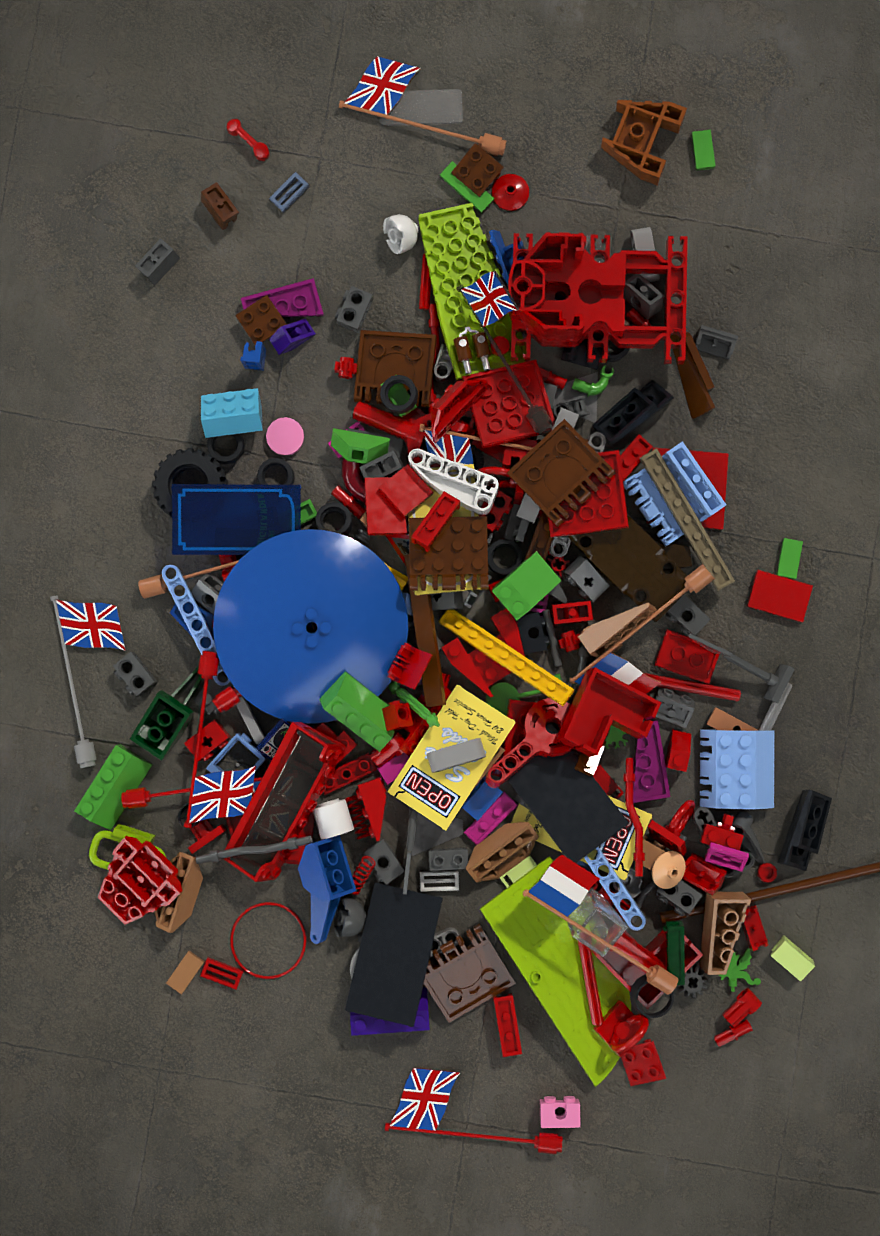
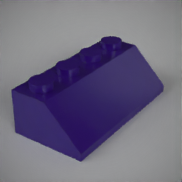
[350,987,430,1036]

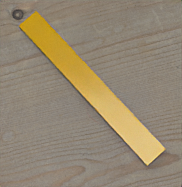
[438,609,574,706]

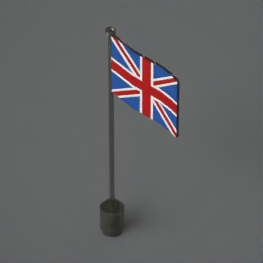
[456,271,553,435]

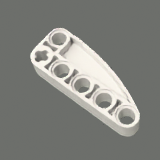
[408,449,499,515]

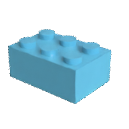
[201,388,263,438]

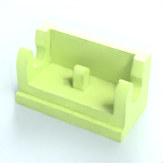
[771,935,815,981]

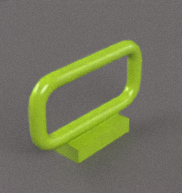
[89,824,166,870]

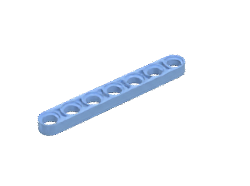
[162,565,230,686]
[584,846,646,931]

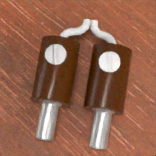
[453,327,491,374]

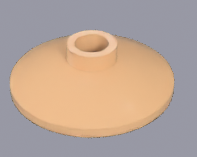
[652,851,686,889]

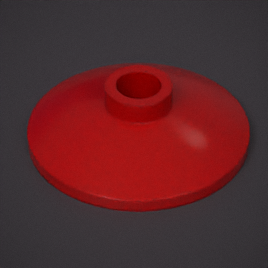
[492,174,529,211]

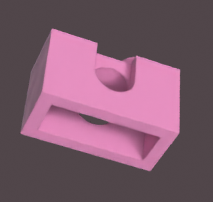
[540,1096,580,1128]

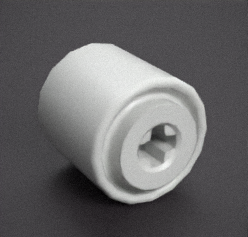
[313,798,354,840]

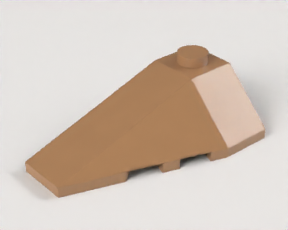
[578,603,657,658]

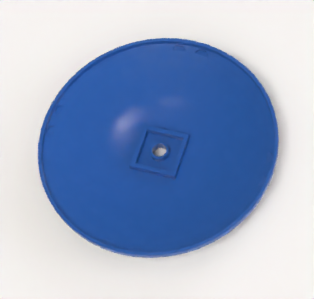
[213,529,408,724]

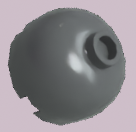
[334,898,367,937]

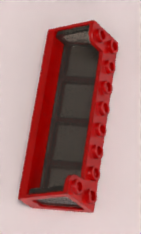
[224,722,346,882]

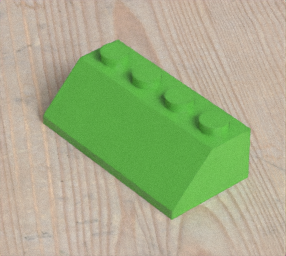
[319,671,395,752]
[75,744,153,830]

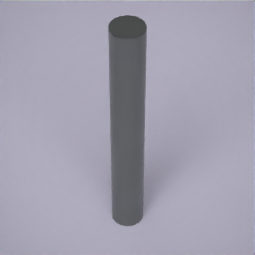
[542,609,562,667]

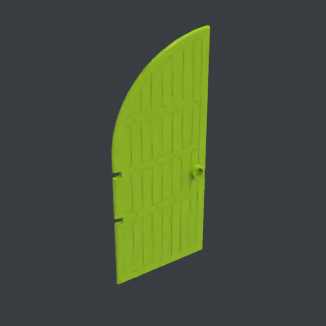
[480,856,632,1087]

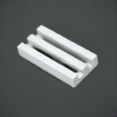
[420,870,459,892]

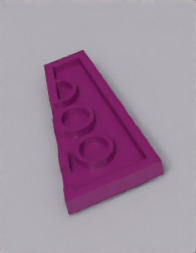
[241,278,324,317]
[633,721,671,803]

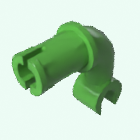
[571,365,614,397]

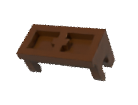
[201,182,239,230]

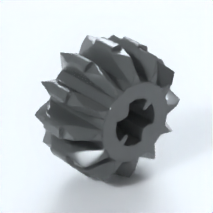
[677,965,708,998]

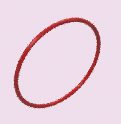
[230,902,306,979]

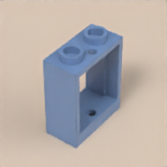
[206,733,267,773]

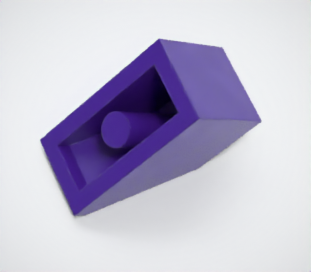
[269,318,316,355]

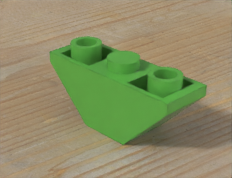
[331,428,390,464]

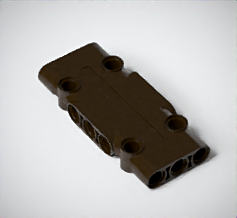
[567,515,687,622]

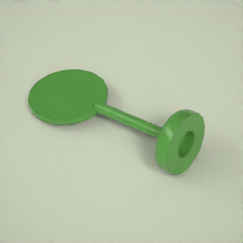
[486,673,562,716]

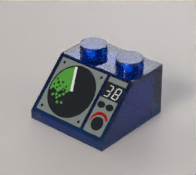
[256,718,291,760]

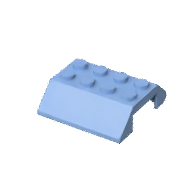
[623,441,726,547]
[700,729,774,809]

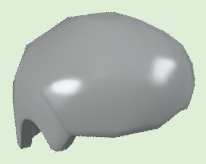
[613,868,642,898]

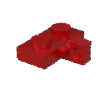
[700,814,744,850]

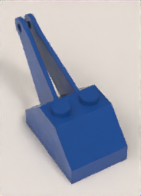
[298,835,356,944]

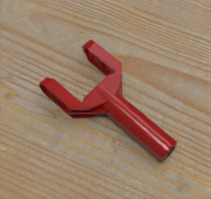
[353,401,469,463]

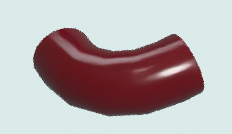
[342,458,365,503]

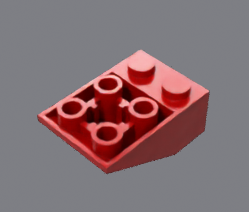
[356,776,387,841]

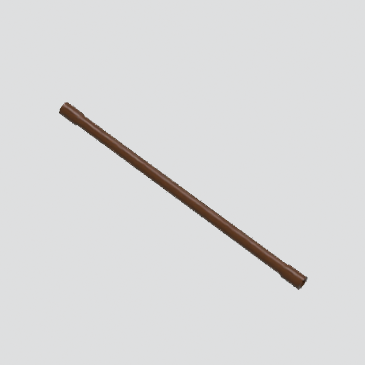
[659,862,880,924]

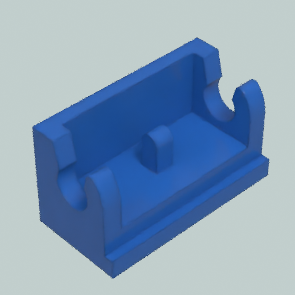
[240,341,266,371]
[462,776,503,821]

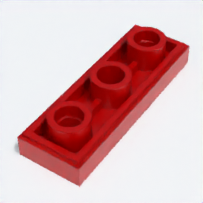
[324,753,377,795]

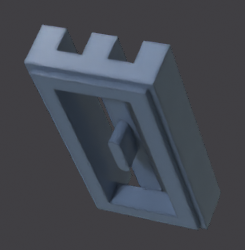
[269,172,309,213]

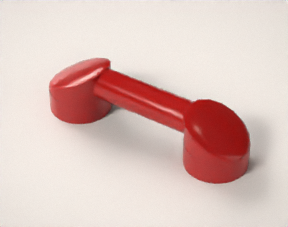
[226,119,270,161]

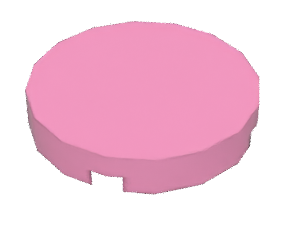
[266,417,304,456]

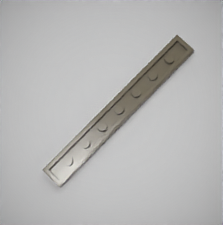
[639,448,735,591]

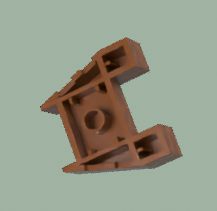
[601,100,687,186]

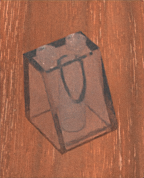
[567,888,628,957]

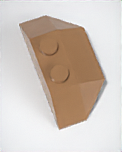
[466,822,539,883]
[155,852,203,933]

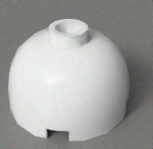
[383,214,418,254]

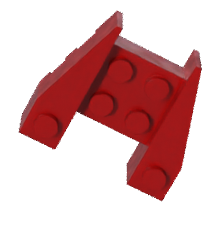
[441,608,525,698]

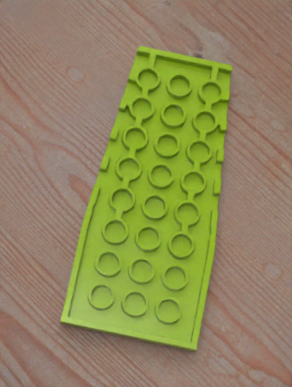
[418,203,526,380]

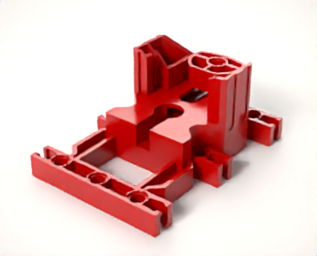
[508,232,688,364]

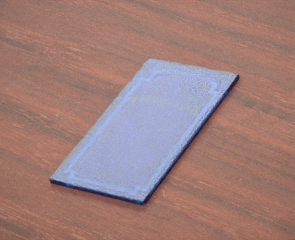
[171,484,301,555]

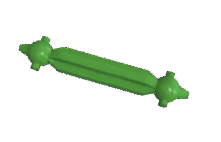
[389,681,440,727]

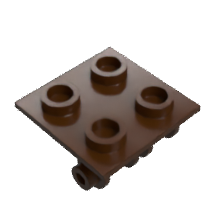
[451,143,504,197]
[235,295,287,345]

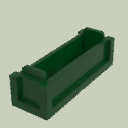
[663,921,685,985]

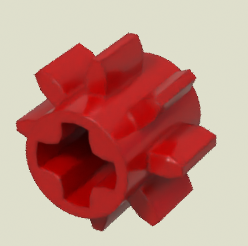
[334,357,357,379]
[547,556,569,577]
[558,630,581,652]

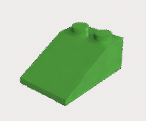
[492,551,562,620]

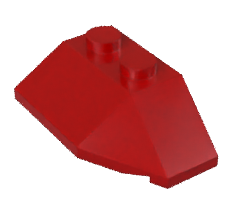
[431,379,488,444]

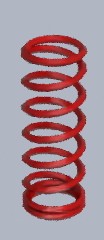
[345,795,370,839]
[351,856,376,895]

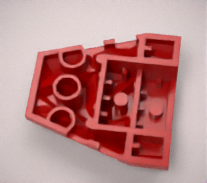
[98,836,183,925]

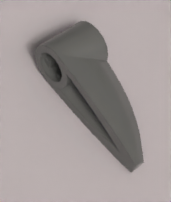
[732,812,765,865]

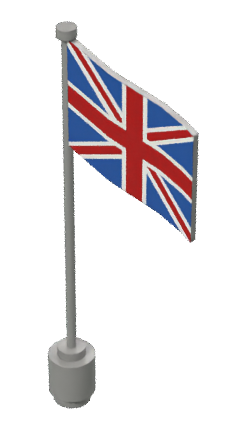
[50,596,126,768]

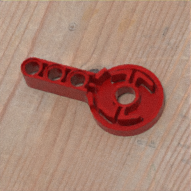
[486,698,574,788]

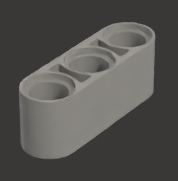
[630,227,660,282]
[427,738,486,773]

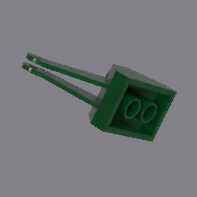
[130,665,203,761]

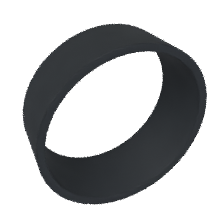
[630,974,674,1018]

